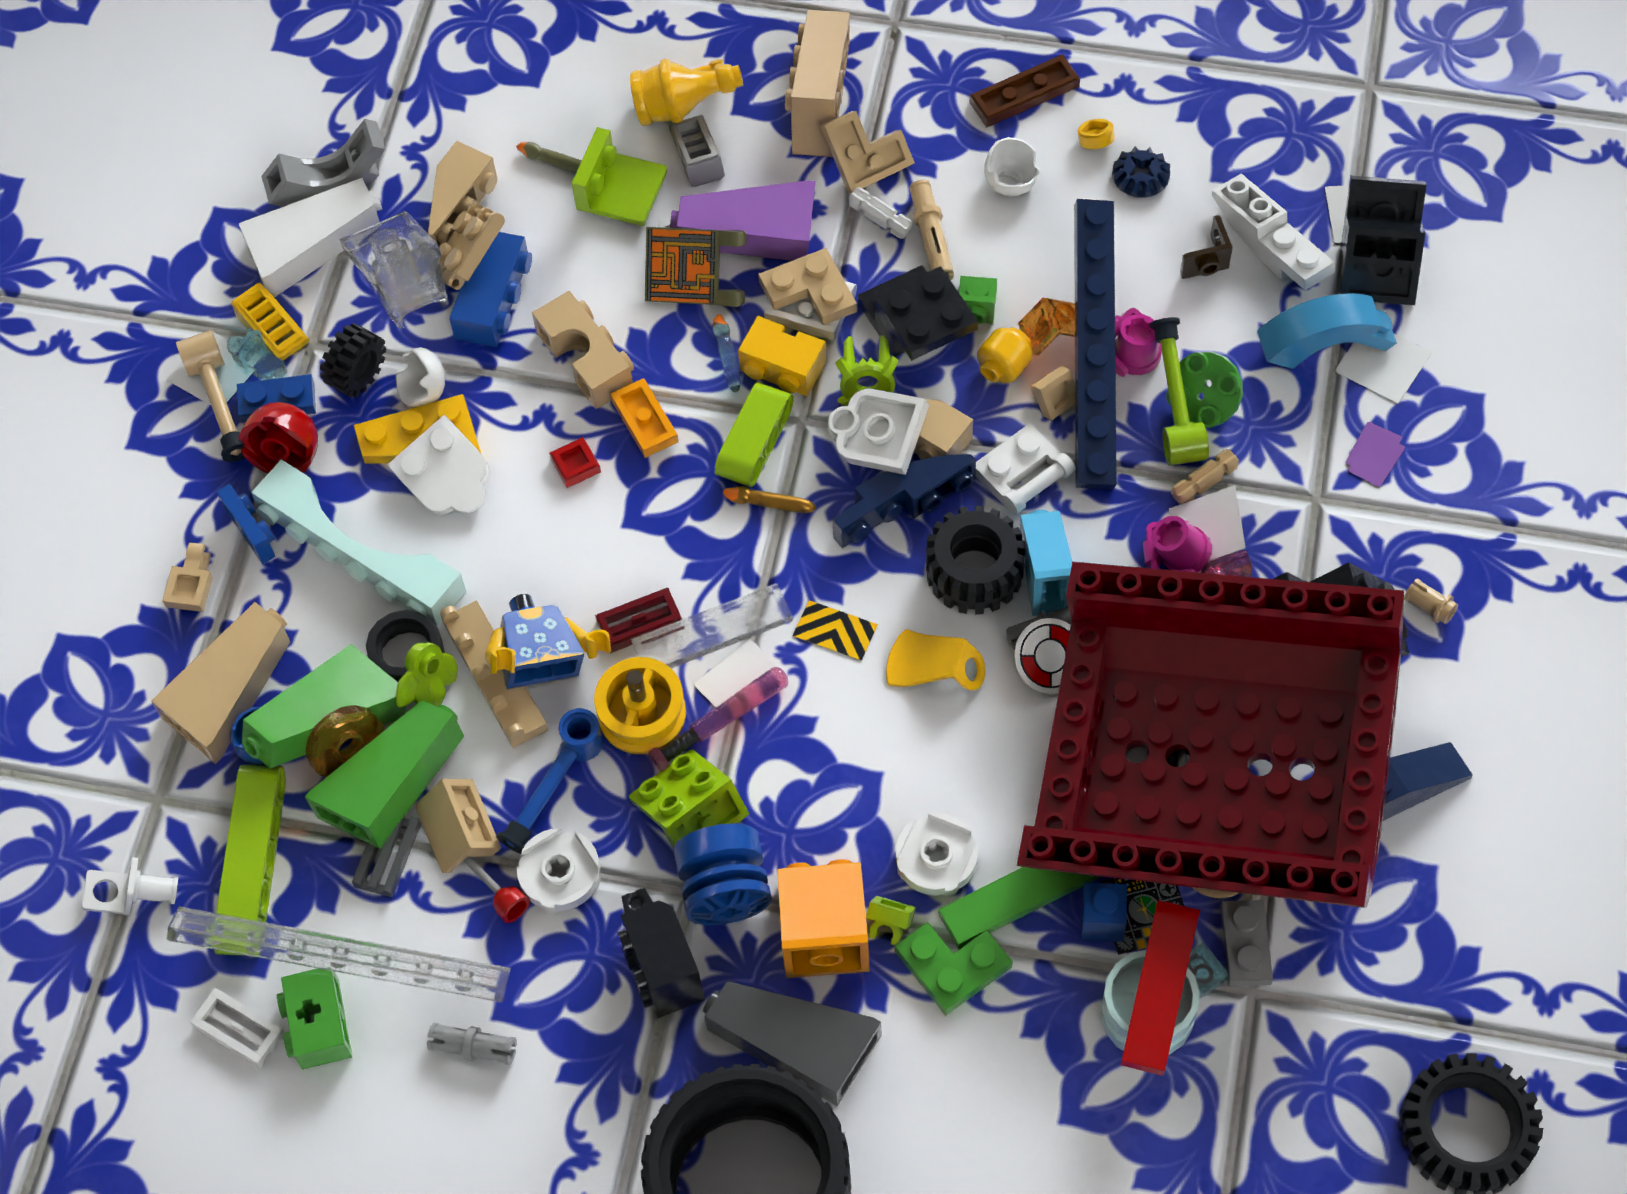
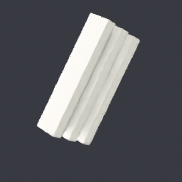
[190,987,285,1069]

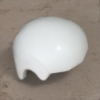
[984,137,1040,196]
[396,347,445,408]

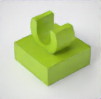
[866,896,916,945]

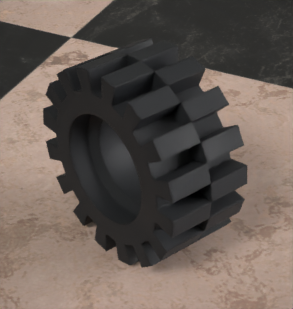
[320,323,386,397]

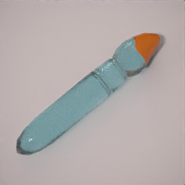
[712,314,741,393]

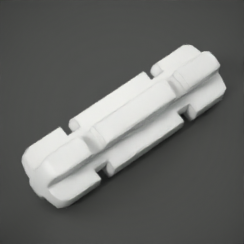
[848,187,912,239]

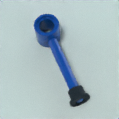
[496,708,603,854]

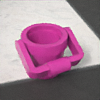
[1115,308,1162,377]
[1142,516,1212,572]

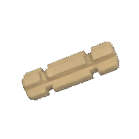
[1171,449,1239,505]

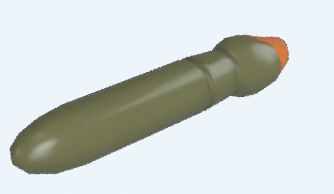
[516,142,582,173]

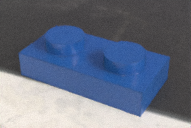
[237,374,316,423]
[216,483,276,565]

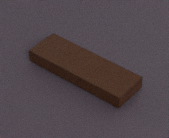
[969,54,1080,128]

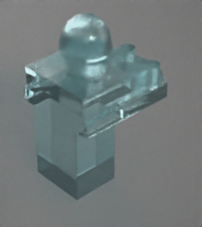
[227,328,287,380]

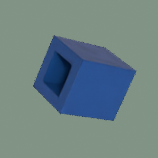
[1081,882,1127,942]

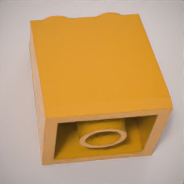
[777,859,870,978]

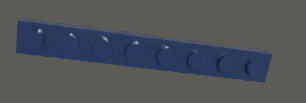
[1074,199,1117,490]

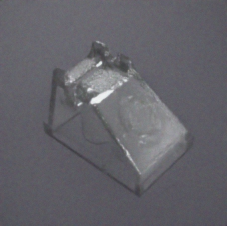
[339,211,449,329]

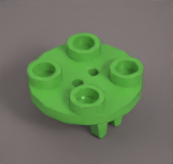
[1166,352,1243,428]

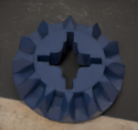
[1112,146,1170,198]

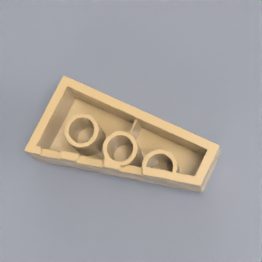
[785,10,850,157]

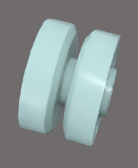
[1101,950,1200,1055]

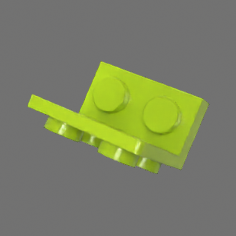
[571,127,667,226]
[629,749,750,847]

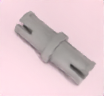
[427,1022,517,1065]

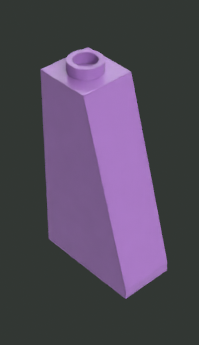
[670,180,815,261]

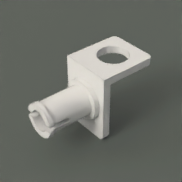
[82,857,178,915]

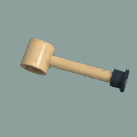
[176,330,245,462]

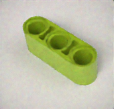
[715,382,794,487]

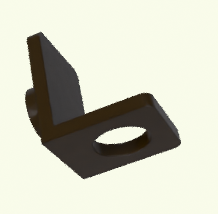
[1180,215,1233,279]

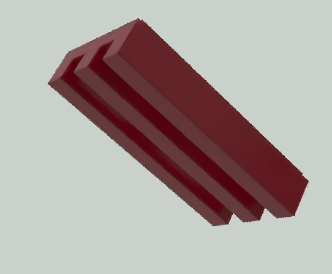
[595,587,683,653]

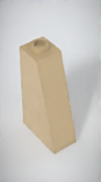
[151,602,290,764]

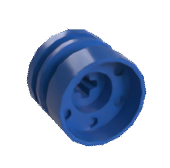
[673,823,772,925]

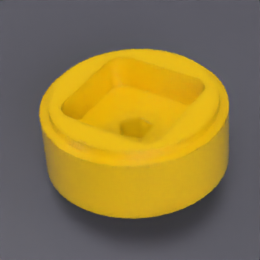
[1077,119,1115,149]

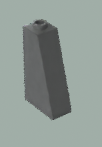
[703,981,882,1106]

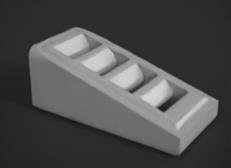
[669,115,725,187]

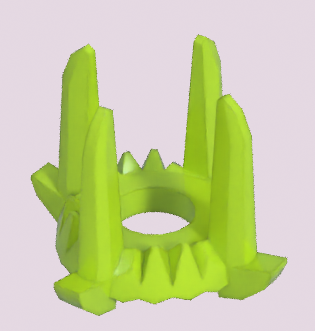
[835,335,899,406]

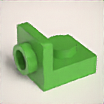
[959,276,997,324]

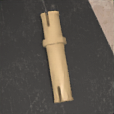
[910,180,954,280]

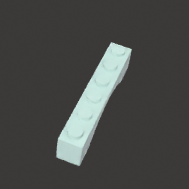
[251,460,466,626]

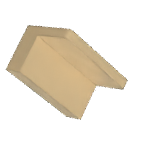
[416,779,501,873]

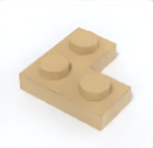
[820,111,915,193]
[758,248,857,325]

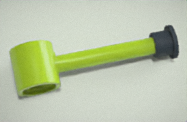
[1149,317,1209,466]

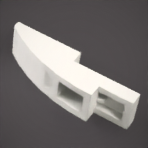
[1212,174,1335,290]

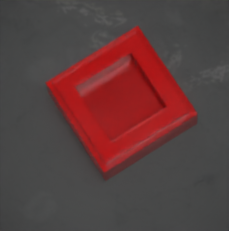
[549,437,601,488]

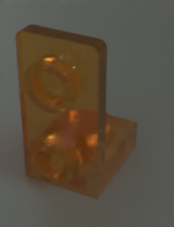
[1018,297,1075,356]

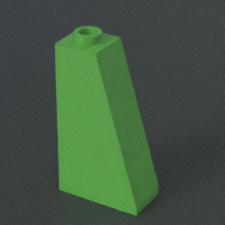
[242,644,406,768]
[305,700,464,849]

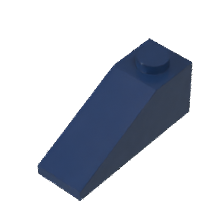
[1383,742,1473,821]

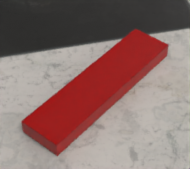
[1121,900,1200,1076]

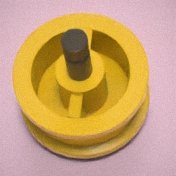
[594,657,686,754]

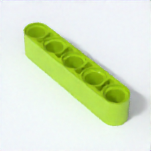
[213,765,286,956]

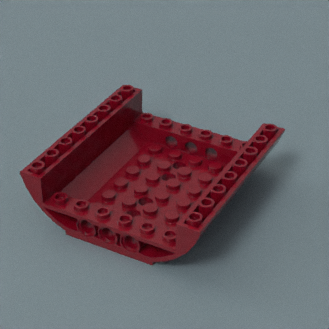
[1017,561,1404,908]

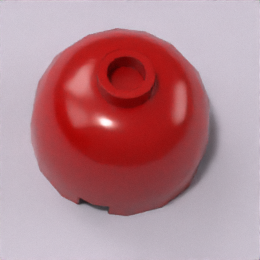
[238,402,318,474]

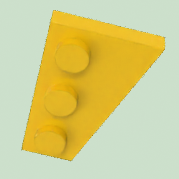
[354,394,481,464]

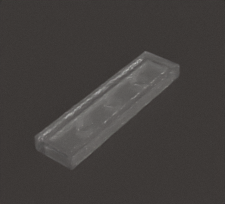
[631,583,793,668]

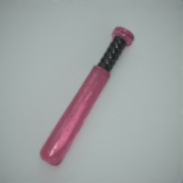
[648,667,789,771]

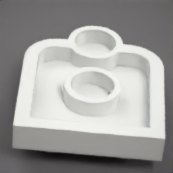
[828,389,929,475]
[387,415,489,515]

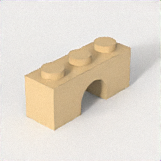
[532,291,634,409]

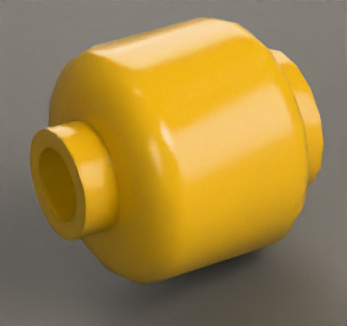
[977,327,1033,384]

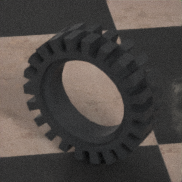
[1399,1053,1543,1194]

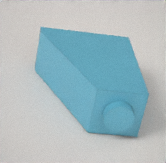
[1020,510,1072,616]

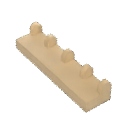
[440,600,548,748]

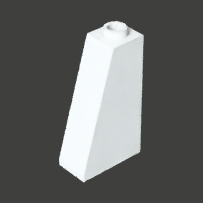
[238,178,382,297]

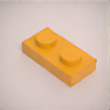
[610,378,679,458]

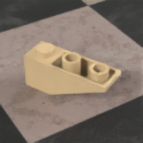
[428,141,498,254]
[853,392,973,460]

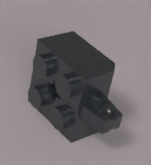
[617,888,705,1019]

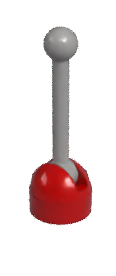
[463,857,530,923]

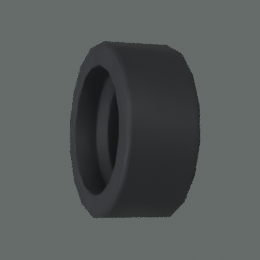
[366,610,445,682]

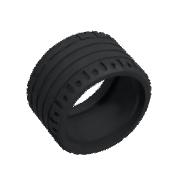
[641,1064,851,1194]

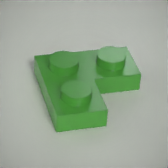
[894,922,1013,1016]

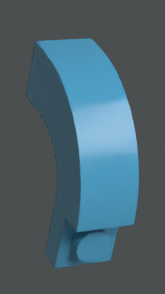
[1257,293,1397,369]

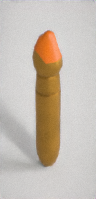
[723,486,816,513]

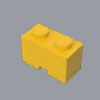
[738,316,827,397]

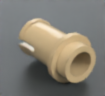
[1404,578,1458,624]

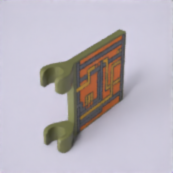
[645,227,747,307]

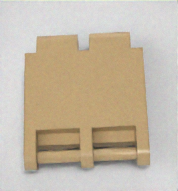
[432,203,505,290]

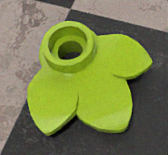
[396,642,458,707]

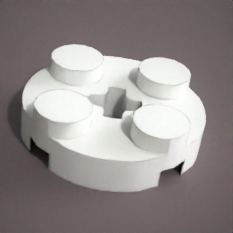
[895,812,978,897]
[517,829,601,914]

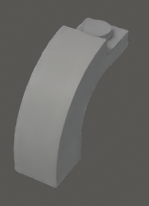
[261,119,385,207]

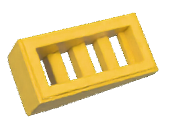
[231,283,310,363]

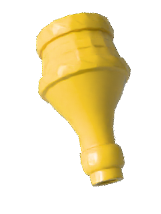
[630,59,743,126]

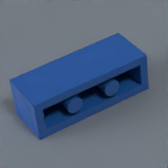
[449,232,532,347]

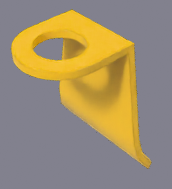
[886,629,985,691]

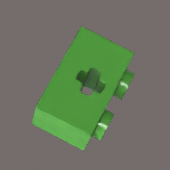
[277,965,352,1070]

